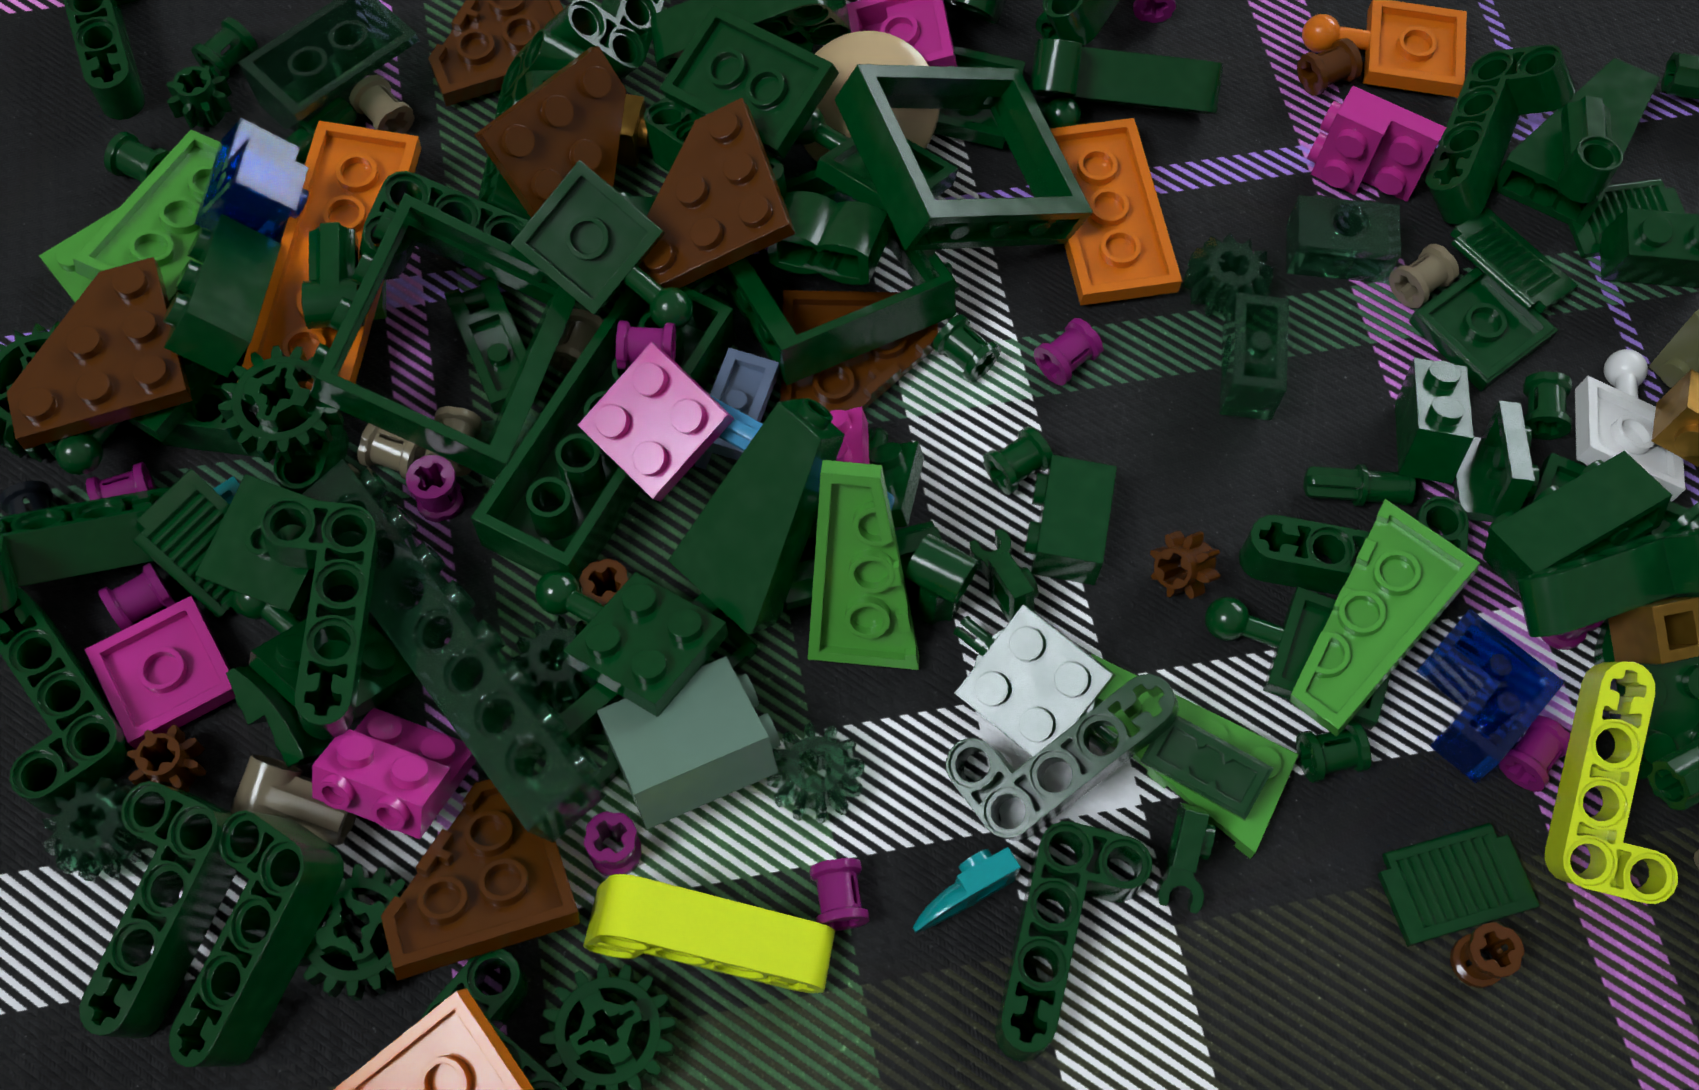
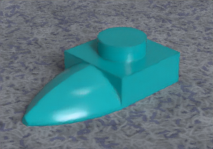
[913,847,1021,933]

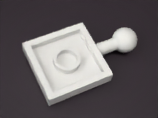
[1575,349,1685,502]

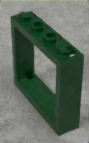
[834,64,1093,251]
[715,170,960,385]
[306,193,576,480]

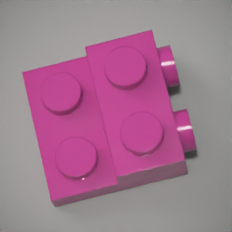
[847,0,957,67]
[1307,86,1447,202]
[312,708,477,839]

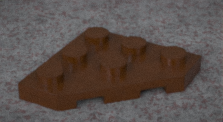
[428,0,563,107]
[474,46,626,218]
[638,98,796,289]
[7,257,193,449]
[781,290,938,412]
[381,767,580,981]

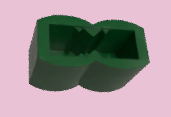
[768,191,888,285]

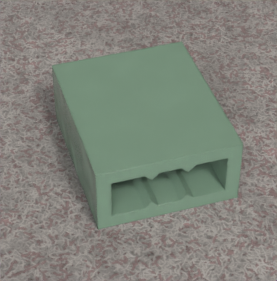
[597,656,781,829]

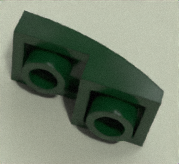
[226,666,333,768]

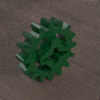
[218,346,344,463]
[299,864,409,1001]
[540,963,677,1090]

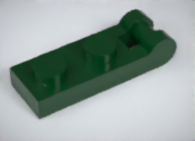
[444,277,543,414]

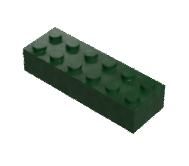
[471,286,735,585]

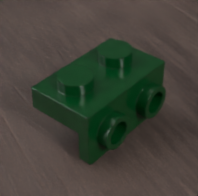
[1453,400,1539,522]

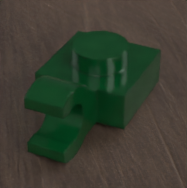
[970,529,1039,622]
[1156,802,1215,914]

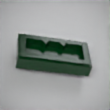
[1140,715,1274,821]

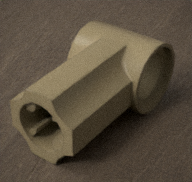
[230,754,357,846]

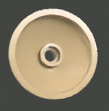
[803,31,939,162]

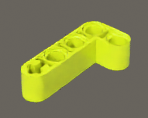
[1545,661,1678,904]
[584,874,835,993]

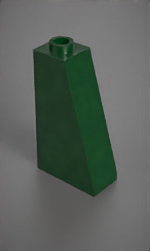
[1492,58,1660,226]
[668,398,845,635]

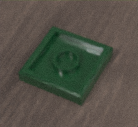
[1409,267,1558,392]

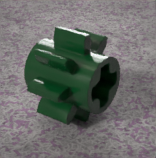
[166,66,232,128]

